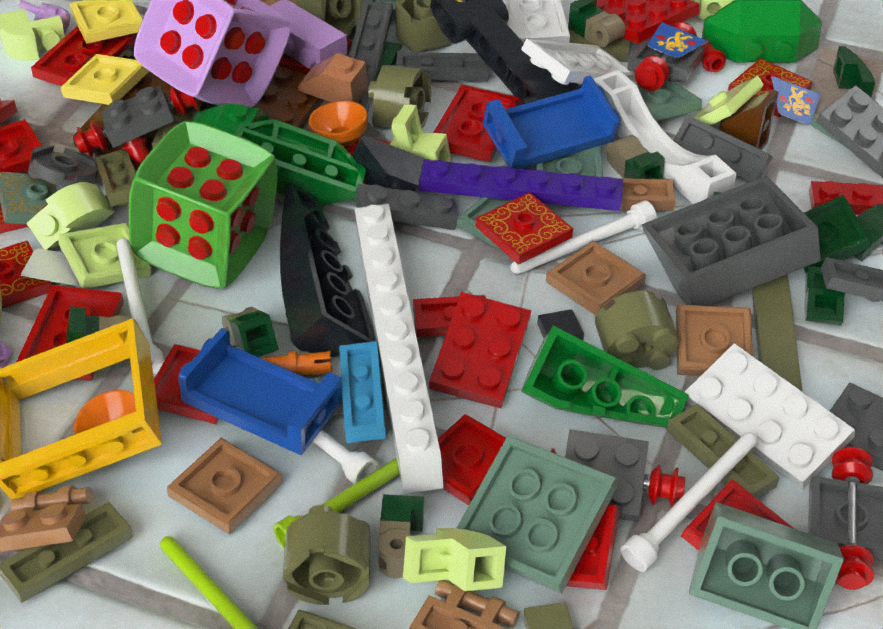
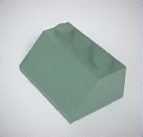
[689,502,844,629]

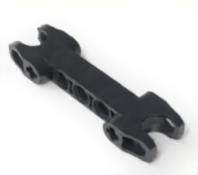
[430,0,580,107]

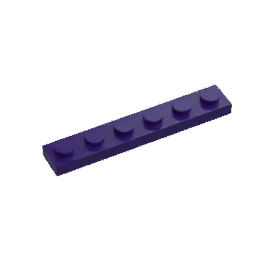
[419,160,623,211]

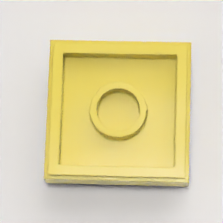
[70,0,143,44]
[60,54,149,105]

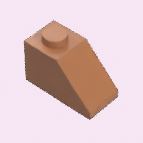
[298,53,368,103]

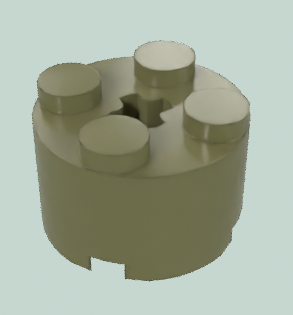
[296,0,363,35]
[396,0,452,52]
[368,65,432,129]
[595,291,679,370]
[283,505,371,605]

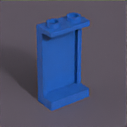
[482,75,620,169]
[178,328,342,456]

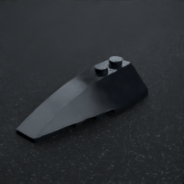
[280,182,375,357]

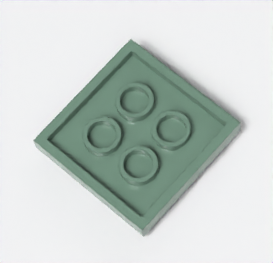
[456,436,619,594]

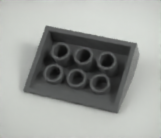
[642,175,821,306]

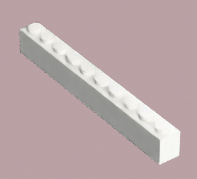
[355,204,443,494]

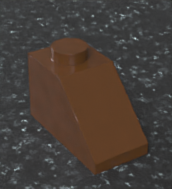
[719,90,779,150]

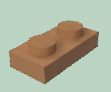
[616,178,675,211]

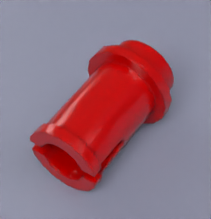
[701,38,725,72]
[122,136,150,171]

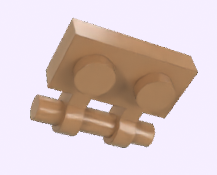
[0,485,93,552]
[409,580,520,629]

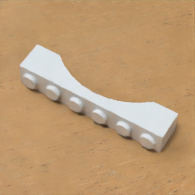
[593,70,737,204]

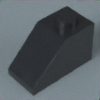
[352,135,424,192]

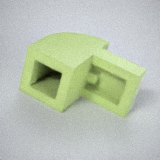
[0,9,65,61]
[390,104,451,171]
[27,182,115,251]
[403,528,506,591]

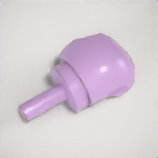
[19,0,71,33]

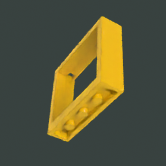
[0,318,162,500]

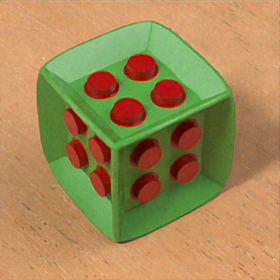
[128,121,278,289]

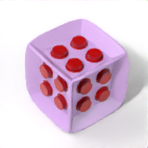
[134,0,291,107]

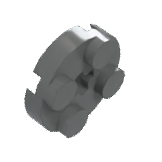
[28,145,98,190]

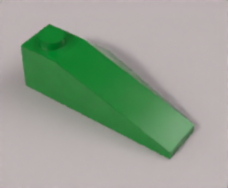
[521,325,689,428]

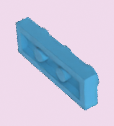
[339,341,386,443]

